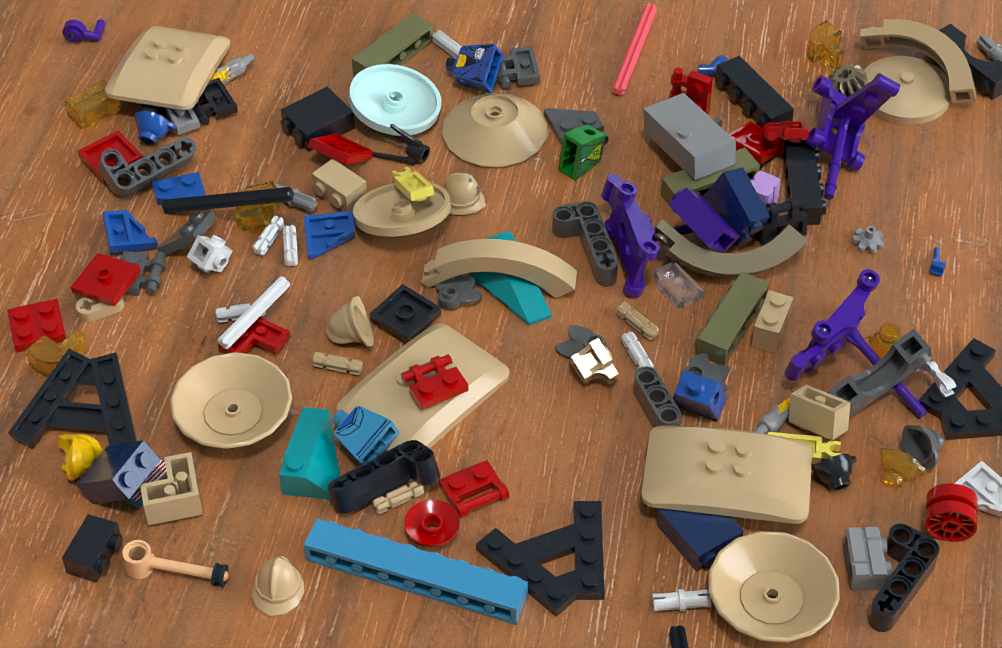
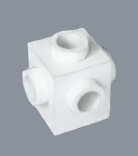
[187,235,232,273]

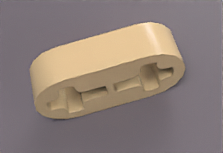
[76,296,124,322]

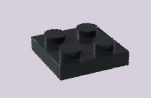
[369,284,441,343]

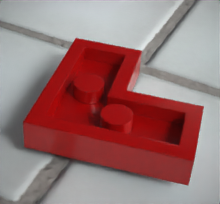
[218,317,290,354]

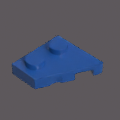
[152,172,206,205]
[103,210,158,253]
[304,211,355,260]

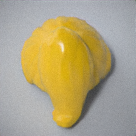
[58,434,103,481]

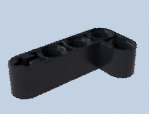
[327,440,441,514]
[868,523,940,632]

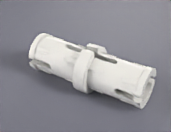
[652,589,711,612]

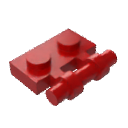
[669,67,713,115]
[762,121,809,142]
[401,354,469,410]

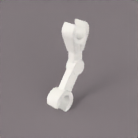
[914,361,956,397]

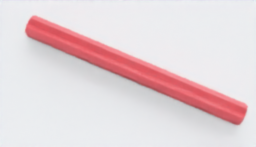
[612,3,657,96]

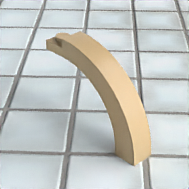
[860,19,976,103]
[421,239,577,298]

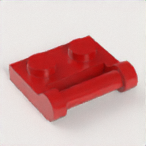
[439,460,510,518]

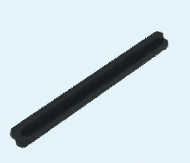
[162,187,294,214]

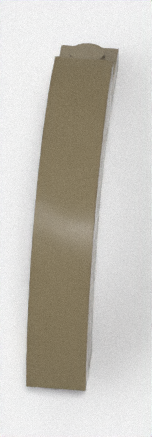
[654,219,808,278]

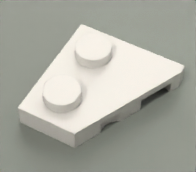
[954,461,1002,517]

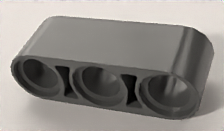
[633,366,681,428]

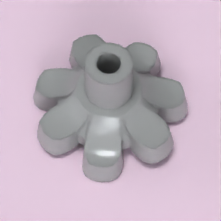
[852,226,884,253]

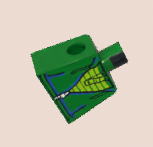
[558,125,609,181]

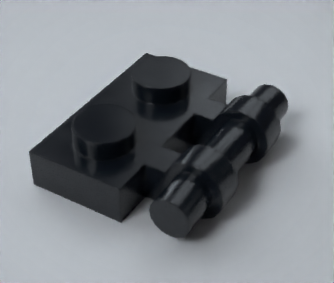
[192,78,238,125]
[757,197,808,246]

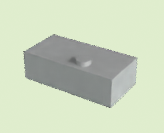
[643,93,736,180]

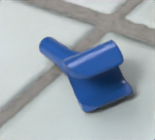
[929,247,947,276]

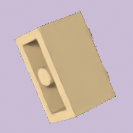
[312,159,367,212]
[752,290,794,353]
[788,385,851,440]

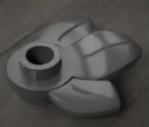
[436,275,483,309]
[555,326,607,365]
[681,353,730,392]

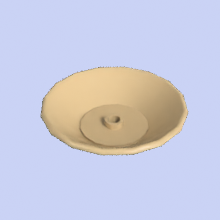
[442,93,548,168]
[170,352,292,449]
[709,531,840,642]

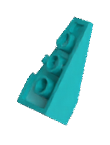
[469,230,552,326]
[279,407,340,500]

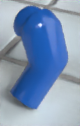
[698,55,728,76]

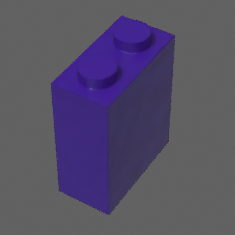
[669,187,740,253]

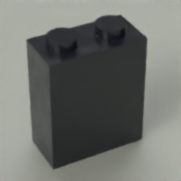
[280,86,355,152]

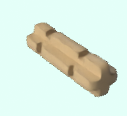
[617,302,659,340]
[312,352,363,375]
[372,481,424,514]

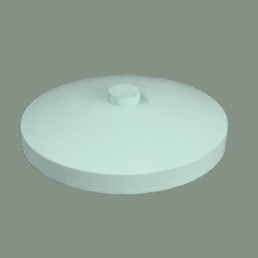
[348,64,441,136]

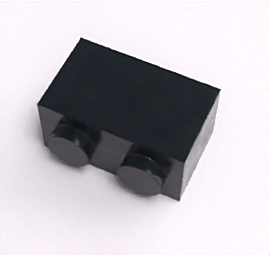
[62,514,123,583]

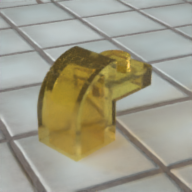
[807,20,845,71]
[26,329,89,378]

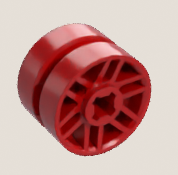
[925,483,978,542]

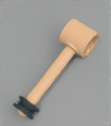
[122,540,229,587]

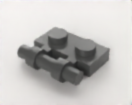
[497,47,540,89]
[121,251,166,296]

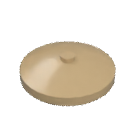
[864,56,951,125]
[353,182,451,237]

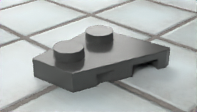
[544,108,604,145]
[156,210,217,255]

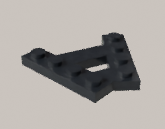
[919,338,1002,440]
[8,348,137,448]
[476,501,605,617]

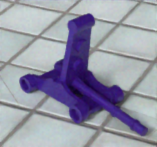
[805,73,901,200]

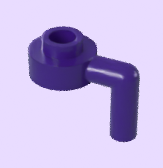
[62,19,106,42]

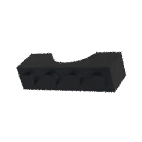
[939,24,1002,100]

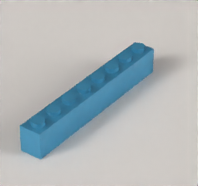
[303,519,528,625]

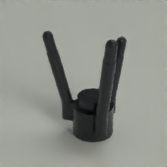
[372,124,430,166]

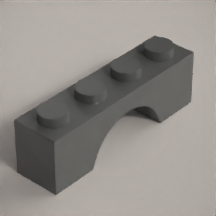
[828,329,932,418]

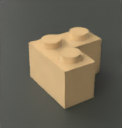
[140,452,203,525]

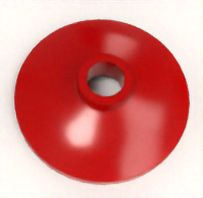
[404,499,460,547]

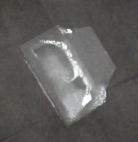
[653,261,706,309]

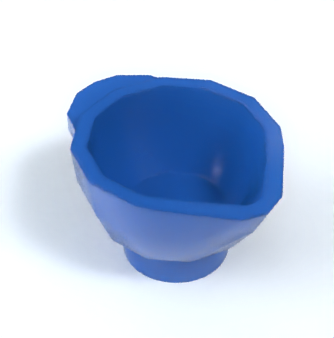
[135,111,176,145]

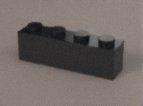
[715,55,794,128]
[783,140,826,225]

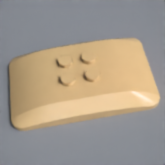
[105,26,230,110]
[337,323,510,452]
[641,425,812,524]

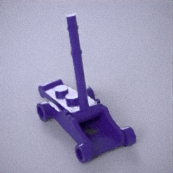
[601,174,695,298]
[784,269,927,419]

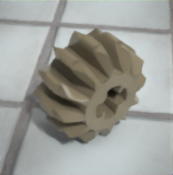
[829,63,868,97]

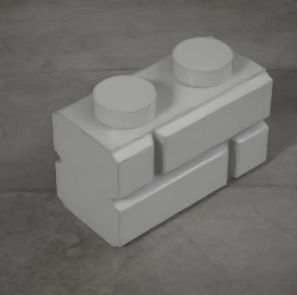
[843,527,892,591]

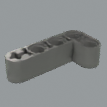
[98,137,196,197]
[552,201,618,287]

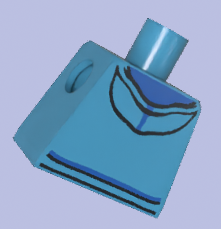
[332,406,400,465]

